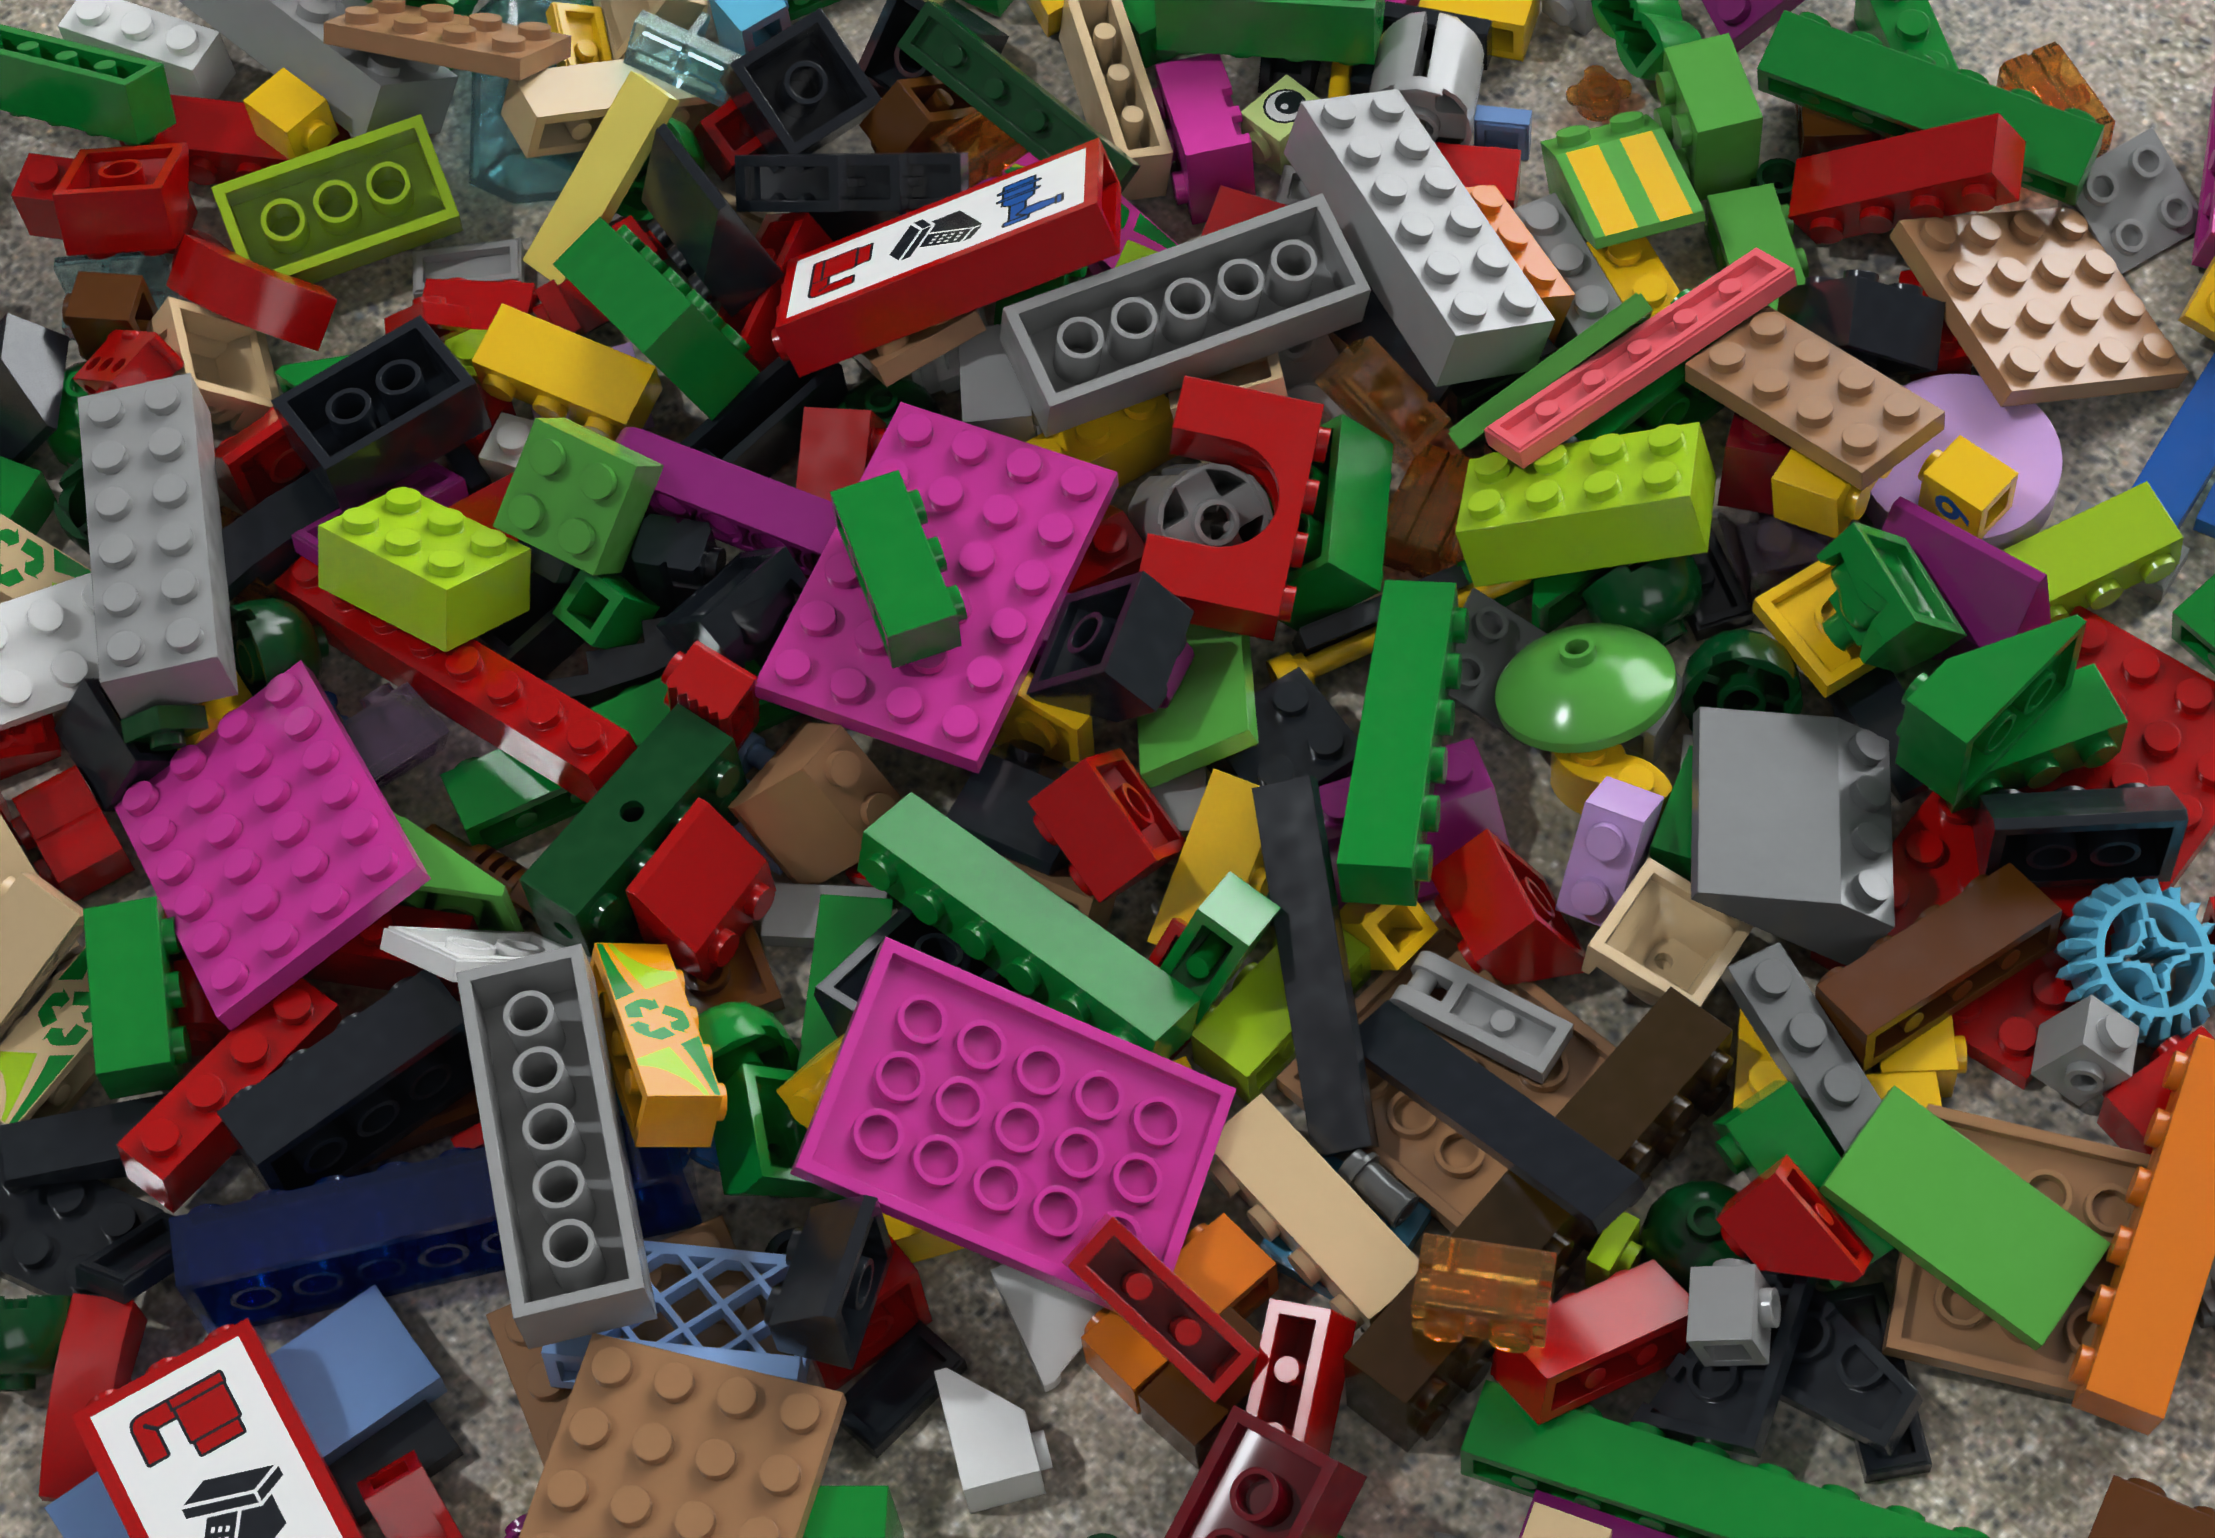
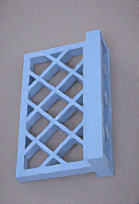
[541,1240,811,1389]

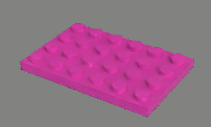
[755,402,1119,774]
[114,660,431,1031]
[790,937,1236,1312]

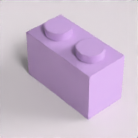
[1555,776,1664,927]

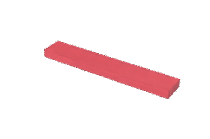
[1483,247,1797,469]

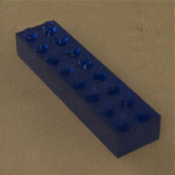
[169,1115,703,1334]

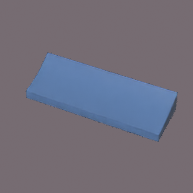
[44,1284,448,1538]

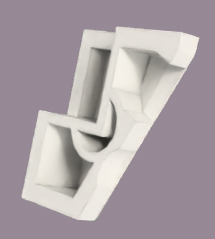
[990,1264,1104,1392]

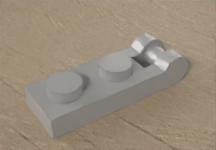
[1389,951,1574,1084]

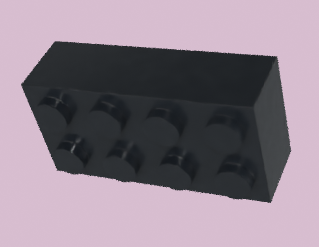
[217,969,475,1219]

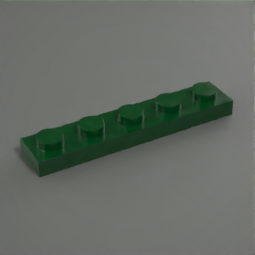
[896,0,1141,193]

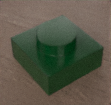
[121,705,209,752]

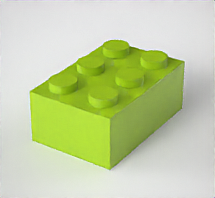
[318,486,531,652]

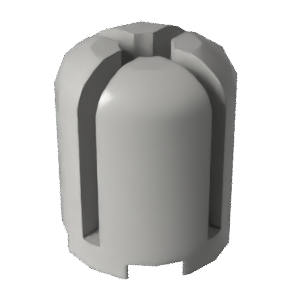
[1369,11,1484,145]
[1128,463,1273,547]

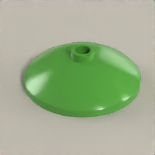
[1495,623,1677,753]

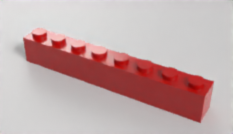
[274,556,637,803]

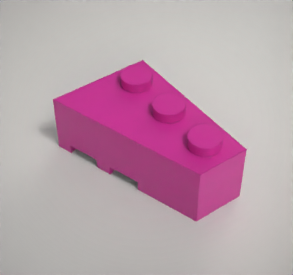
[1152,54,1256,225]

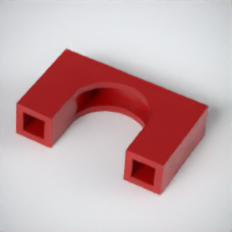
[1139,375,1331,641]

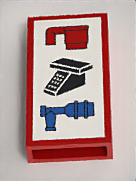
[771,138,1122,378]
[70,1318,365,1538]

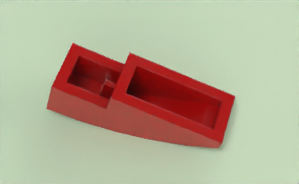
[39,1293,148,1502]

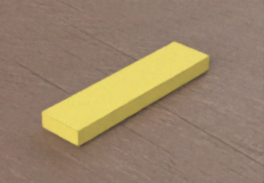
[523,71,680,285]

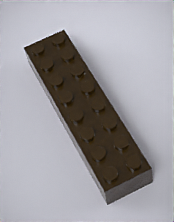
[1343,987,1734,1453]

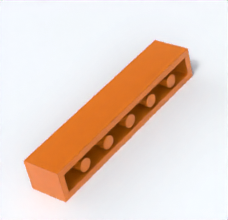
[2068,1034,2215,1436]

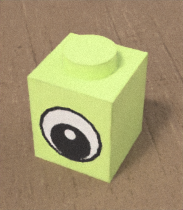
[1241,74,1320,176]

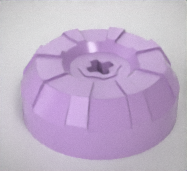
[1865,374,2063,550]

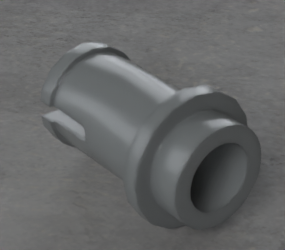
[1337,1149,1420,1228]

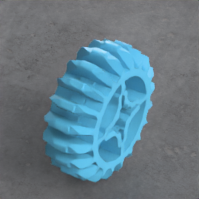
[2054,877,2215,1048]

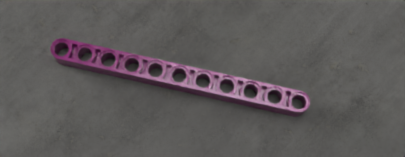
[615,427,1195,708]

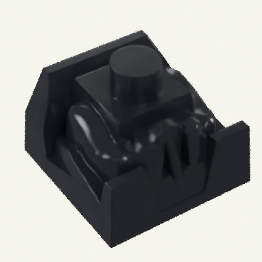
[656,546,808,669]

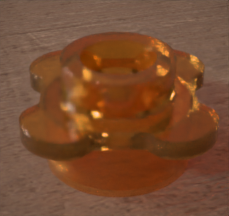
[1566,65,1632,122]

